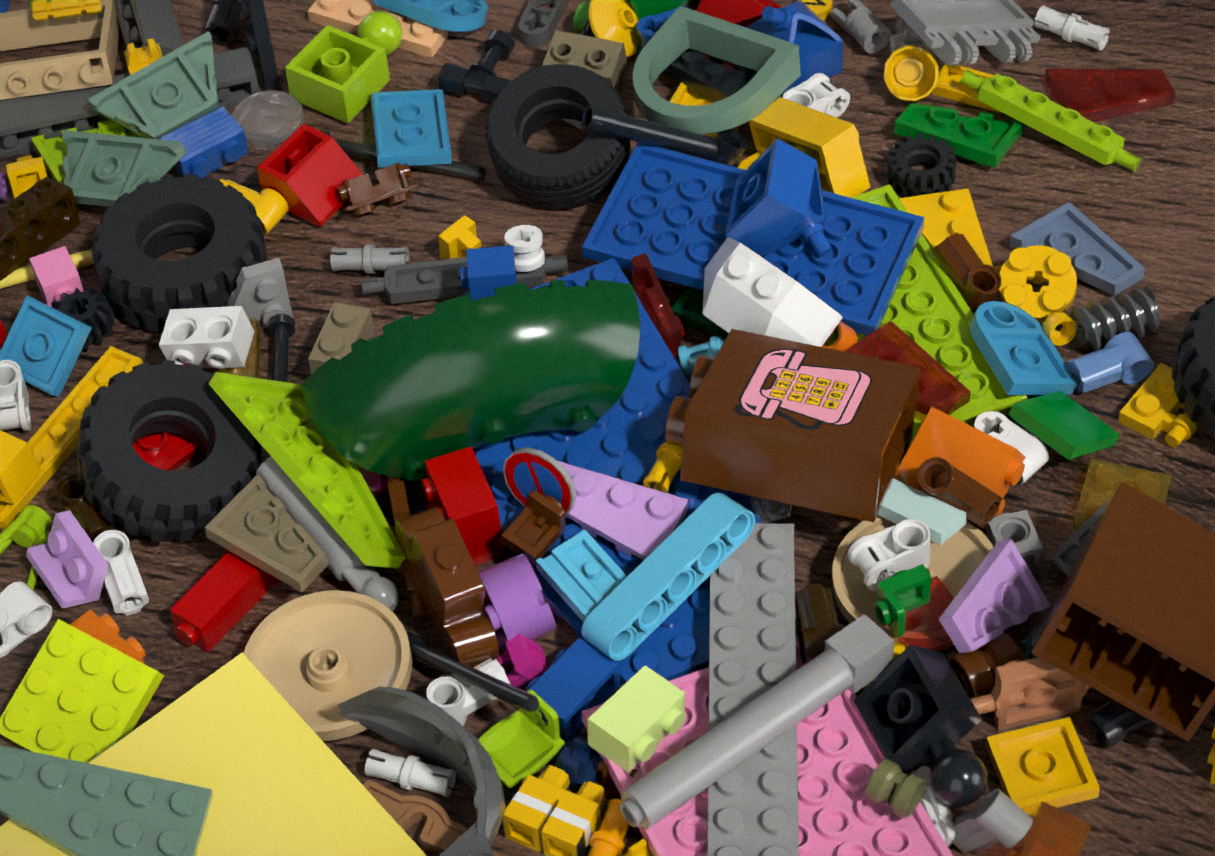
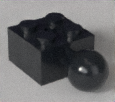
[854,644,988,807]

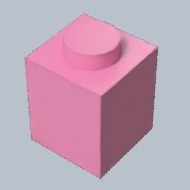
[29,246,84,307]

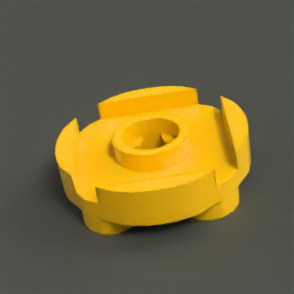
[999,245,1077,323]

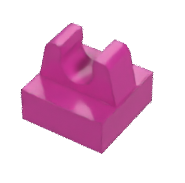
[497,633,549,688]

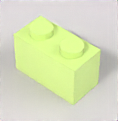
[588,665,686,773]

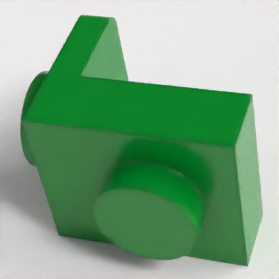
[873,564,931,638]

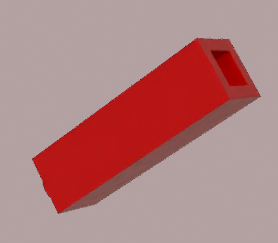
[170,551,279,653]

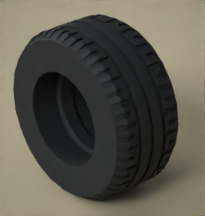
[485,64,631,209]

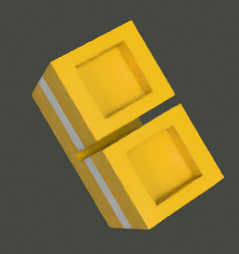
[503,765,606,856]

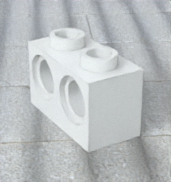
[159,306,254,369]

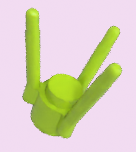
[0,505,52,590]

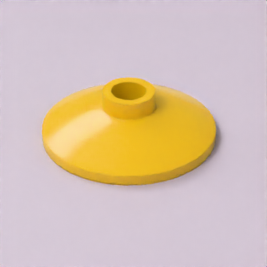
[588,0,640,57]

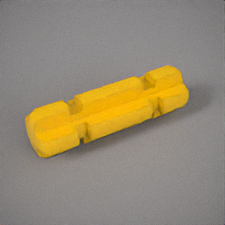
[31,0,102,22]

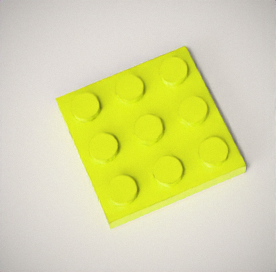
[0,619,164,763]

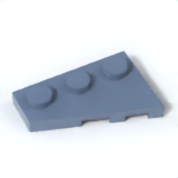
[1009,202,1145,296]

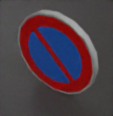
[503,447,576,515]

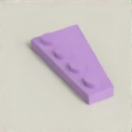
[557,461,688,560]

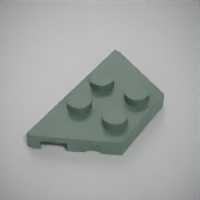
[88,31,219,139]
[62,130,187,207]

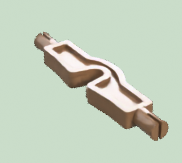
[363,780,503,856]

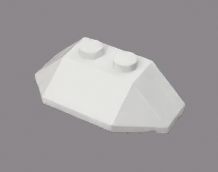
[702,237,843,347]

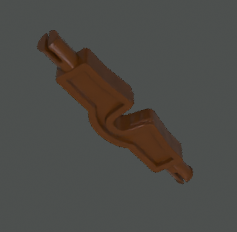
[386,476,430,623]

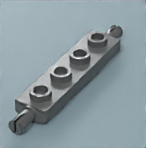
[362,255,568,304]

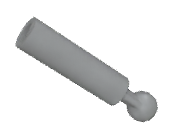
[256,456,399,612]

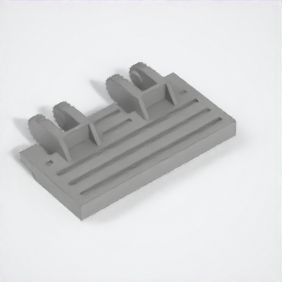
[890,0,1041,65]

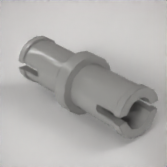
[330,244,410,274]

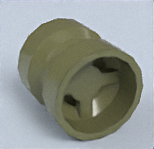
[865,759,927,819]

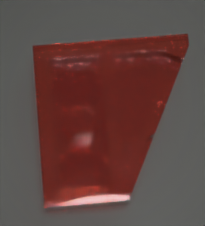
[631,253,685,357]

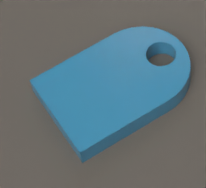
[374,0,488,32]
[969,301,1078,395]

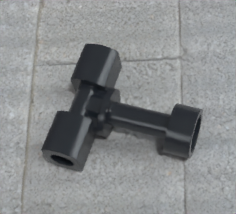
[438,30,515,104]

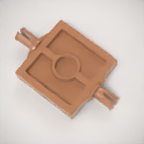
[970,657,1092,731]

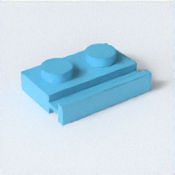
[536,529,627,623]

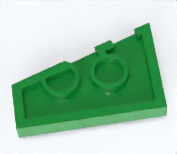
[894,103,1026,168]

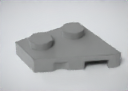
[227,258,293,331]

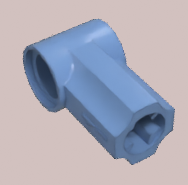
[1068,332,1154,393]

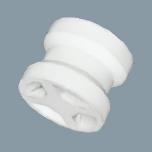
[504,225,545,272]

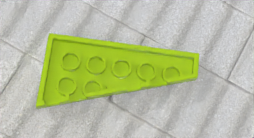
[209,372,406,569]

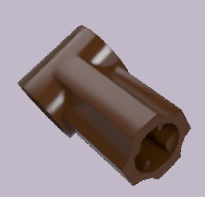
[933,232,1002,313]
[917,457,1002,528]

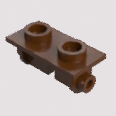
[337,162,418,216]

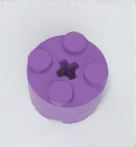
[478,554,557,653]

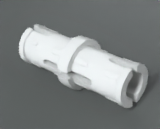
[1034,6,1110,51]
[365,749,456,797]

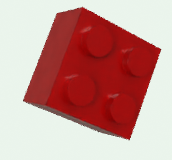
[421,446,505,566]

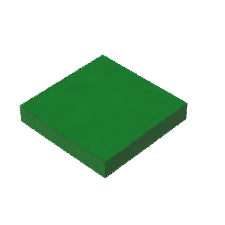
[1009,391,1120,460]

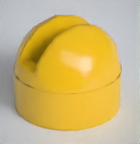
[1042,311,1077,346]

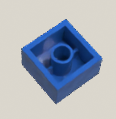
[746,0,843,98]
[725,138,832,257]

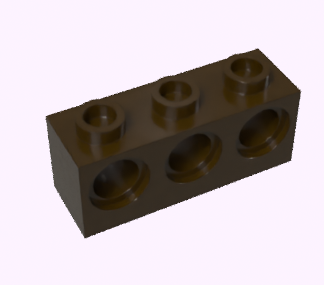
[0,177,81,281]

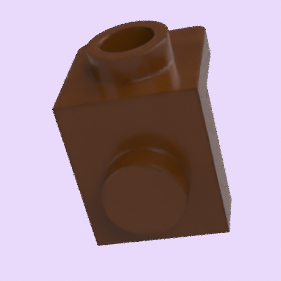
[501,490,566,566]

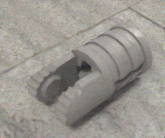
[829,0,891,53]

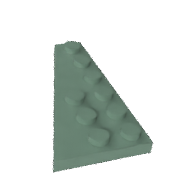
[0,745,213,856]

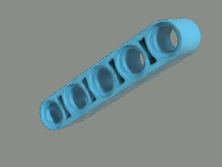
[581,493,755,661]

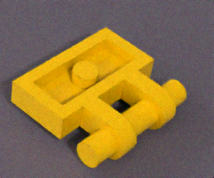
[1118,363,1197,448]

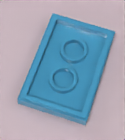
[371,89,452,168]

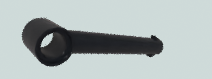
[582,106,748,167]

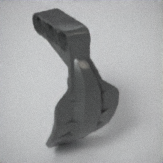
[337,687,506,856]

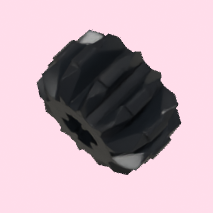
[51,287,115,351]

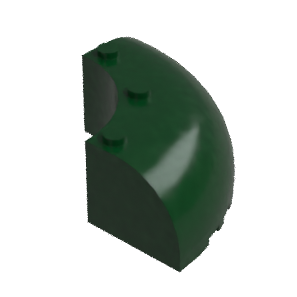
[301,280,640,481]

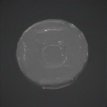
[232,90,305,150]

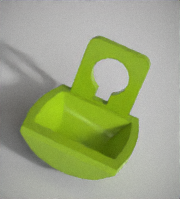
[478,689,565,789]

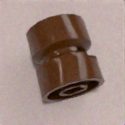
[948,633,1025,699]

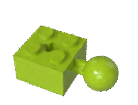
[285,11,403,123]

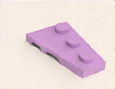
[939,539,1051,653]

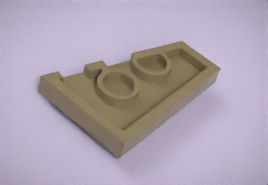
[204,474,328,593]

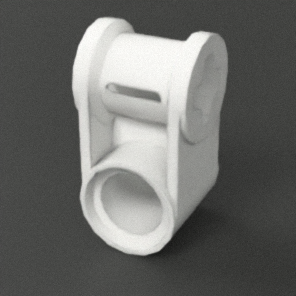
[783,73,850,118]
[0,360,31,431]
[974,411,1049,487]
[847,519,931,591]
[0,581,52,658]

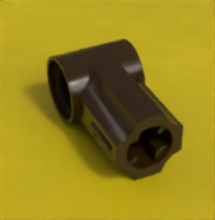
[56,473,116,542]
[795,583,845,666]

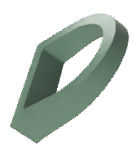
[633,6,801,134]

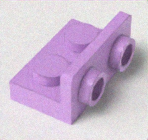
[26,510,108,608]

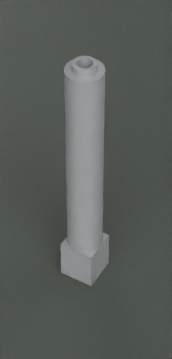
[620,614,894,830]

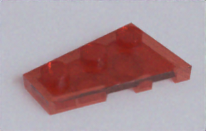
[1045,69,1176,122]
[844,321,970,415]

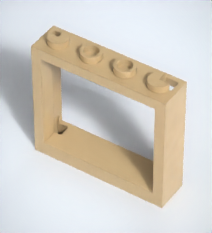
[0,0,120,100]

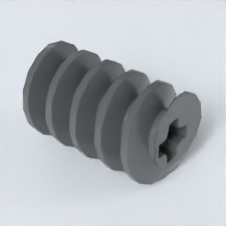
[1071,286,1160,351]

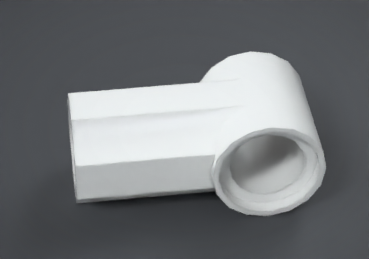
[93,530,149,616]
[426,658,510,726]

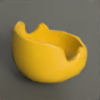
[883,45,939,102]

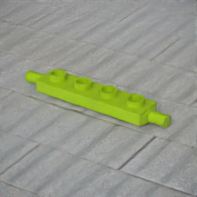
[960,69,1141,172]

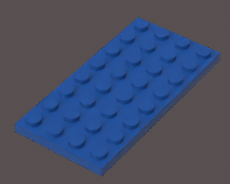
[582,142,925,338]

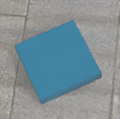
[0,295,92,397]

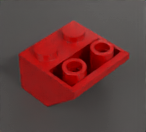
[257,123,363,227]

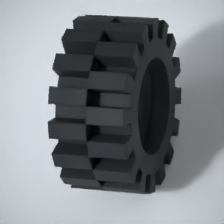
[888,134,956,198]

